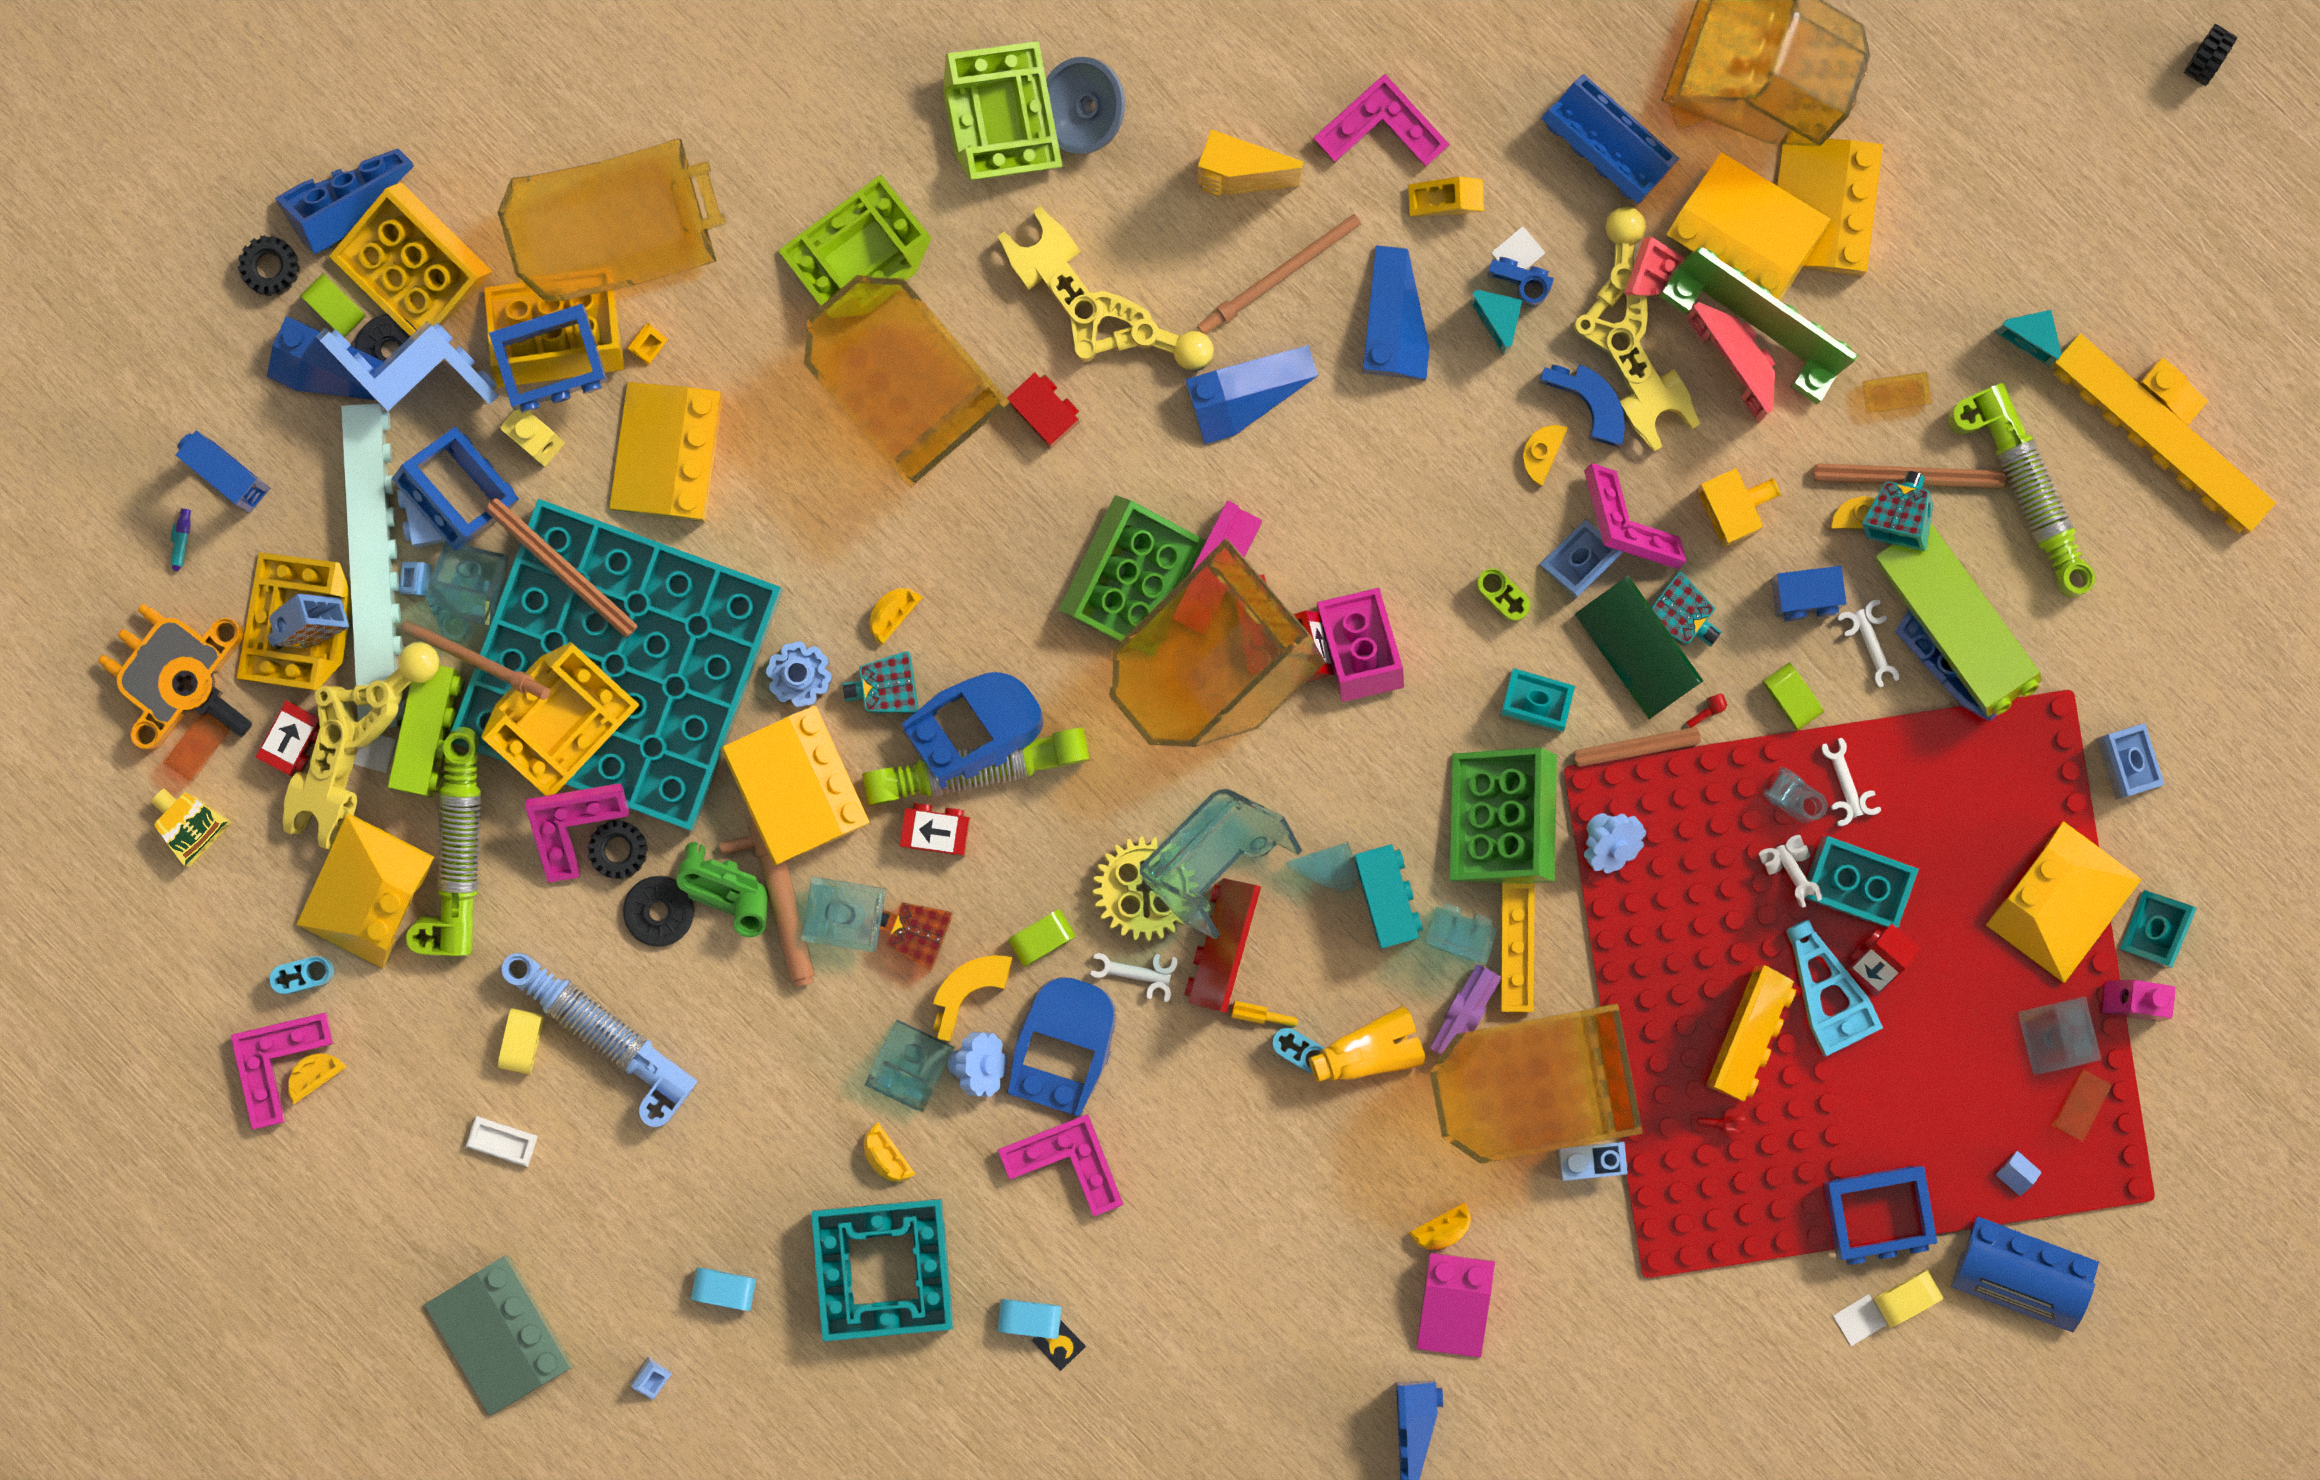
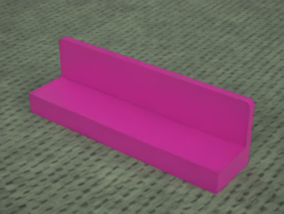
[1169,500,1262,634]

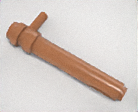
[720,818,815,987]

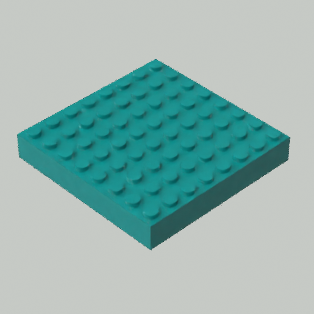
[451,498,783,832]

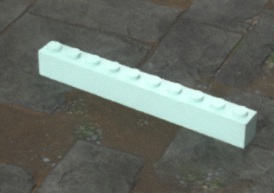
[341,403,406,728]

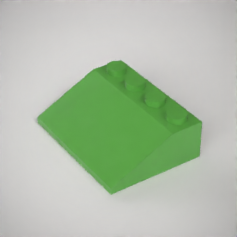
[1058,495,1206,657]
[1450,747,1557,884]

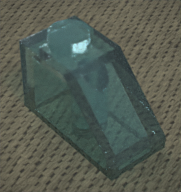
[1286,842,1360,893]

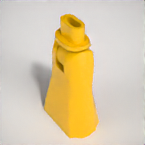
[1309,1006,1425,1082]

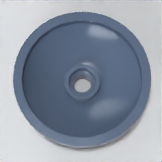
[1046,57,1125,154]

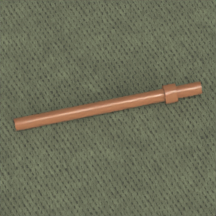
[1197,214,1361,335]
[401,620,550,700]

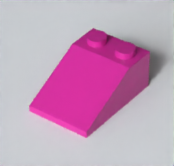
[1317,588,1404,702]
[1416,1252,1495,1357]

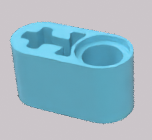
[269,956,335,994]
[1272,1028,1324,1074]
[690,1267,757,1311]
[997,1299,1062,1339]

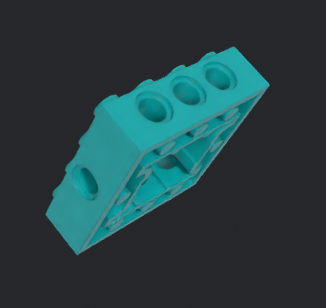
[811,1198,954,1341]

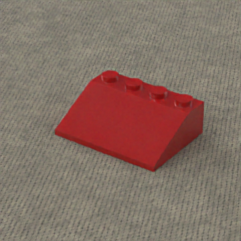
[1184,878,1261,1014]

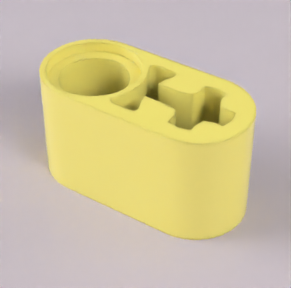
[498,1008,544,1075]
[1874,1269,1943,1328]

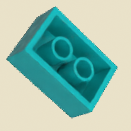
[1804,836,1919,929]
[1353,844,1423,950]

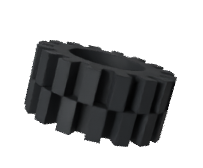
[2184,23,2238,87]
[238,235,300,296]
[587,820,648,879]

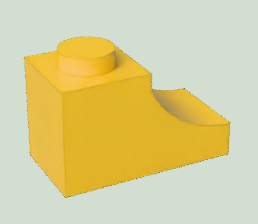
[1408,176,1484,217]
[2139,357,2208,426]

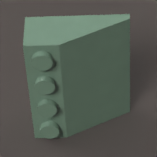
[424,1255,574,1416]

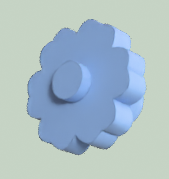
[766,641,832,708]
[1584,813,1646,873]
[948,1032,1007,1097]

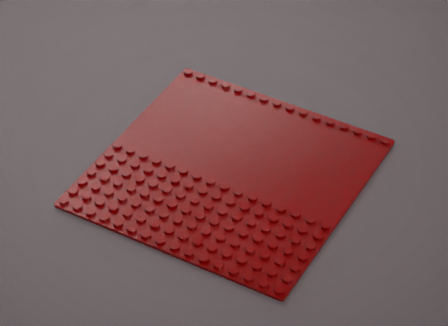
[1564,690,2155,1278]

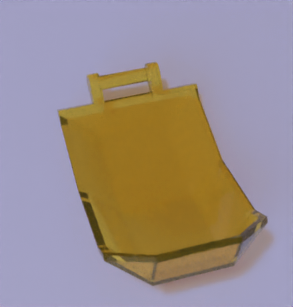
[497,139,726,303]

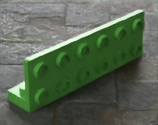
[1659,247,1858,405]

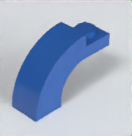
[1539,364,1625,448]

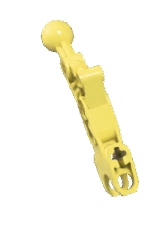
[997,206,1214,371]
[1573,206,1700,452]
[283,642,440,849]

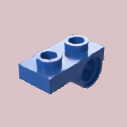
[1487,257,1554,307]

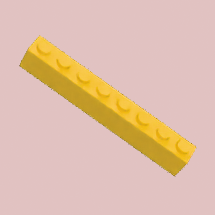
[2051,333,2276,535]

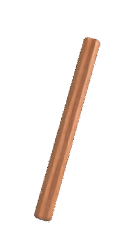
[1814,463,2007,489]
[485,498,637,638]

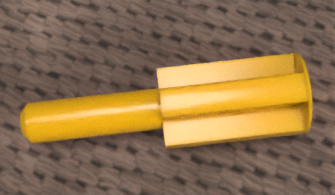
[1231,1000,1298,1027]

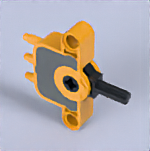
[98,604,252,750]

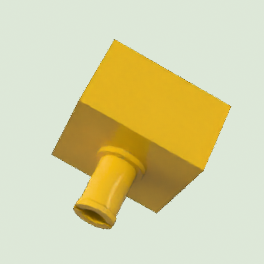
[1696,468,1781,548]

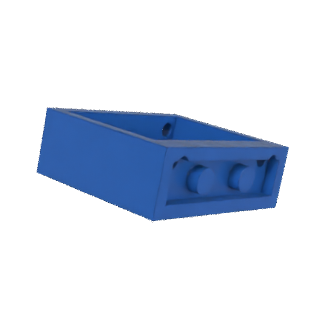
[489,304,608,413]
[392,426,519,551]
[176,430,271,513]
[1823,1165,1937,1265]

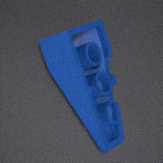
[275,149,414,254]
[1362,245,1430,380]
[267,316,384,400]
[1186,345,1318,445]
[1895,610,1997,722]
[1396,1380,1443,1480]

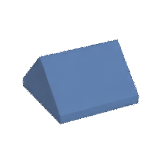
[1540,519,1623,600]
[2097,723,2165,800]

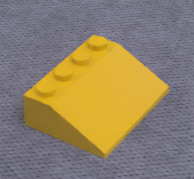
[1198,129,1304,197]
[1777,137,1883,276]
[1666,152,1832,302]
[329,182,493,336]
[484,270,624,388]
[609,382,723,522]
[721,705,870,866]
[1706,965,1796,1101]

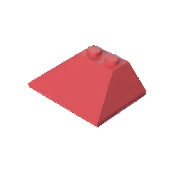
[1686,302,1775,423]

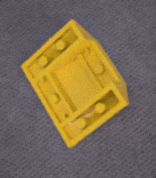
[237,552,352,690]
[481,642,639,796]
[296,813,435,969]
[1986,821,2142,983]

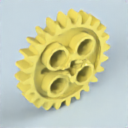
[1092,836,1198,942]

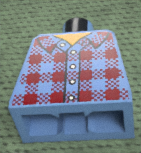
[268,594,349,649]

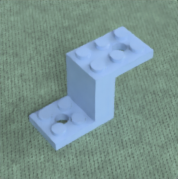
[316,321,499,411]

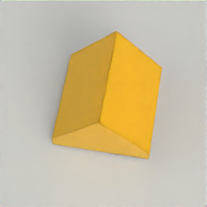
[627,323,668,365]

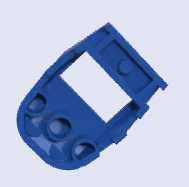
[902,672,1043,789]
[1007,977,1116,1117]

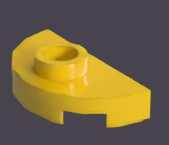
[1523,425,1568,487]
[1830,496,1876,529]
[869,588,923,646]
[288,1054,348,1105]
[863,1122,915,1182]
[1408,1202,1471,1250]

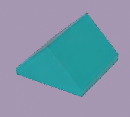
[1469,290,1522,355]
[1995,310,2061,367]
[1499,668,1575,734]
[2119,890,2197,969]

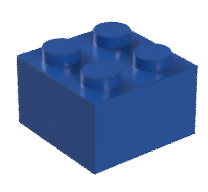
[1771,566,1847,621]

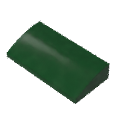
[1575,575,1703,719]

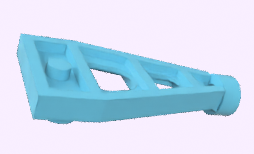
[1785,919,1883,1056]

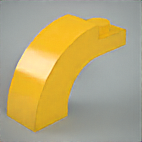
[933,955,1013,1042]

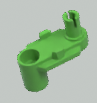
[676,842,768,938]

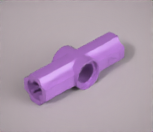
[1429,964,1501,1062]

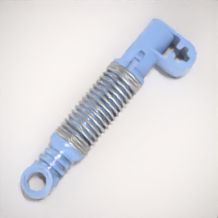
[502,953,698,1127]

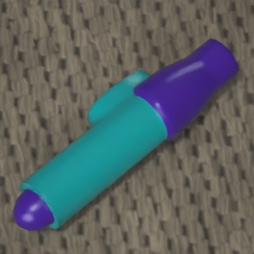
[170,508,191,572]

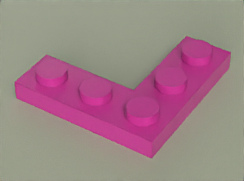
[1313,74,1450,168]
[1584,463,1687,569]
[525,783,629,883]
[231,1012,334,1130]
[997,1114,1124,1217]

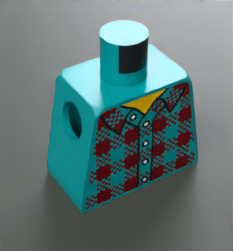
[1862,471,1933,551]
[1652,571,1722,647]
[842,651,919,714]

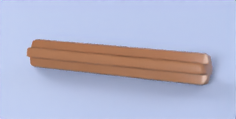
[1573,727,1701,767]

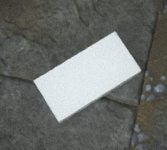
[466,1116,538,1167]

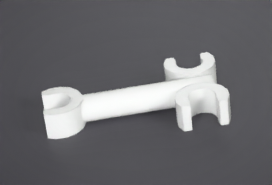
[1837,600,1899,688]
[1821,738,1881,826]
[1759,835,1822,908]
[1090,953,1177,1002]

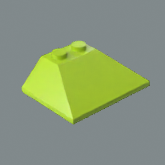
[943,41,1063,181]
[778,174,931,315]

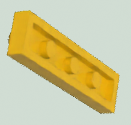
[1501,883,1535,1012]

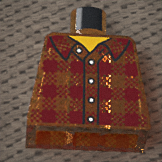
[873,902,954,971]

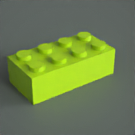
[388,665,465,798]

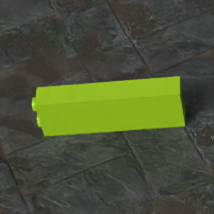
[1876,523,2041,717]

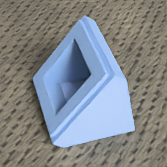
[399,562,432,597]
[1995,1151,2041,1196]
[630,1357,672,1400]

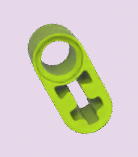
[300,273,366,338]
[1476,568,1530,622]
[1762,662,1824,731]
[1007,909,1076,967]

